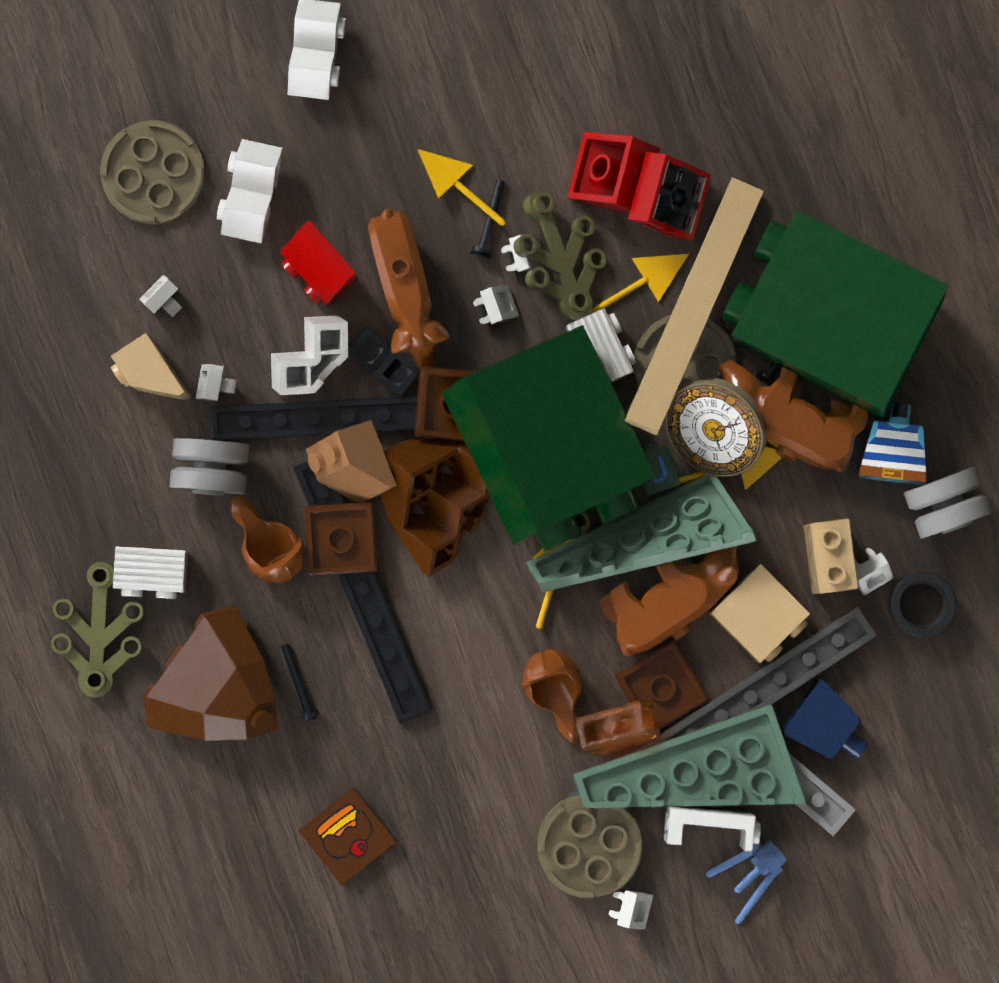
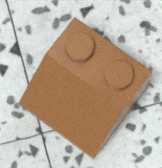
[306,420,397,503]

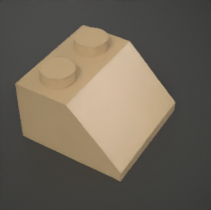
[110,333,191,400]

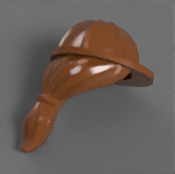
[232,495,304,583]
[521,649,582,743]

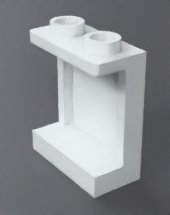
[663,806,761,852]

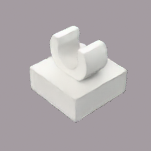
[501,234,545,272]
[140,275,182,317]
[473,284,519,325]
[196,364,237,401]
[854,548,893,596]
[609,890,653,929]

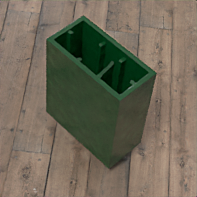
[722,210,948,419]
[442,325,656,552]

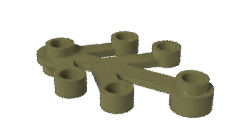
[513,191,606,320]
[51,562,145,697]

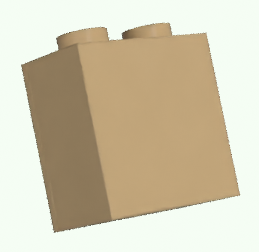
[803,519,858,594]
[709,564,810,663]

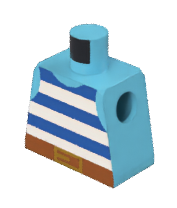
[859,403,926,485]

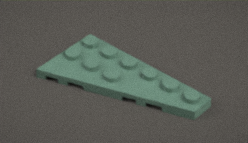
[526,474,756,592]
[572,704,806,808]

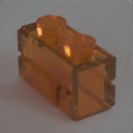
[576,701,661,756]

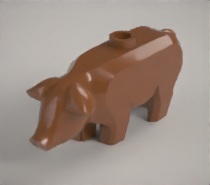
[368,208,449,369]
[716,360,868,473]
[600,546,739,657]

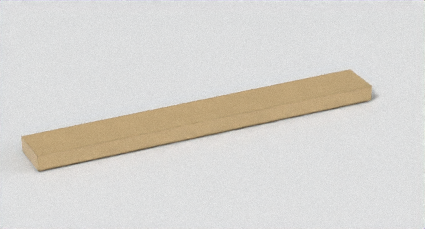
[624,177,764,435]

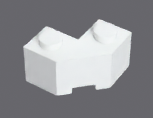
[287,0,346,100]
[217,139,283,243]
[271,315,348,395]

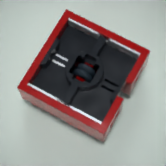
[628,152,711,241]

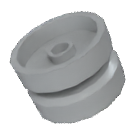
[169,438,250,496]
[904,466,992,539]

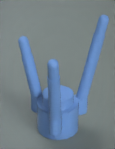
[706,840,787,924]

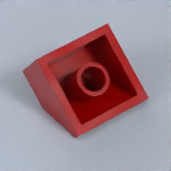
[567,132,660,213]
[280,220,359,307]

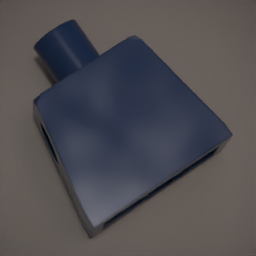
[780,679,868,759]

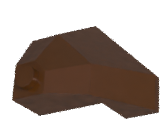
[380,438,490,577]
[143,605,278,741]

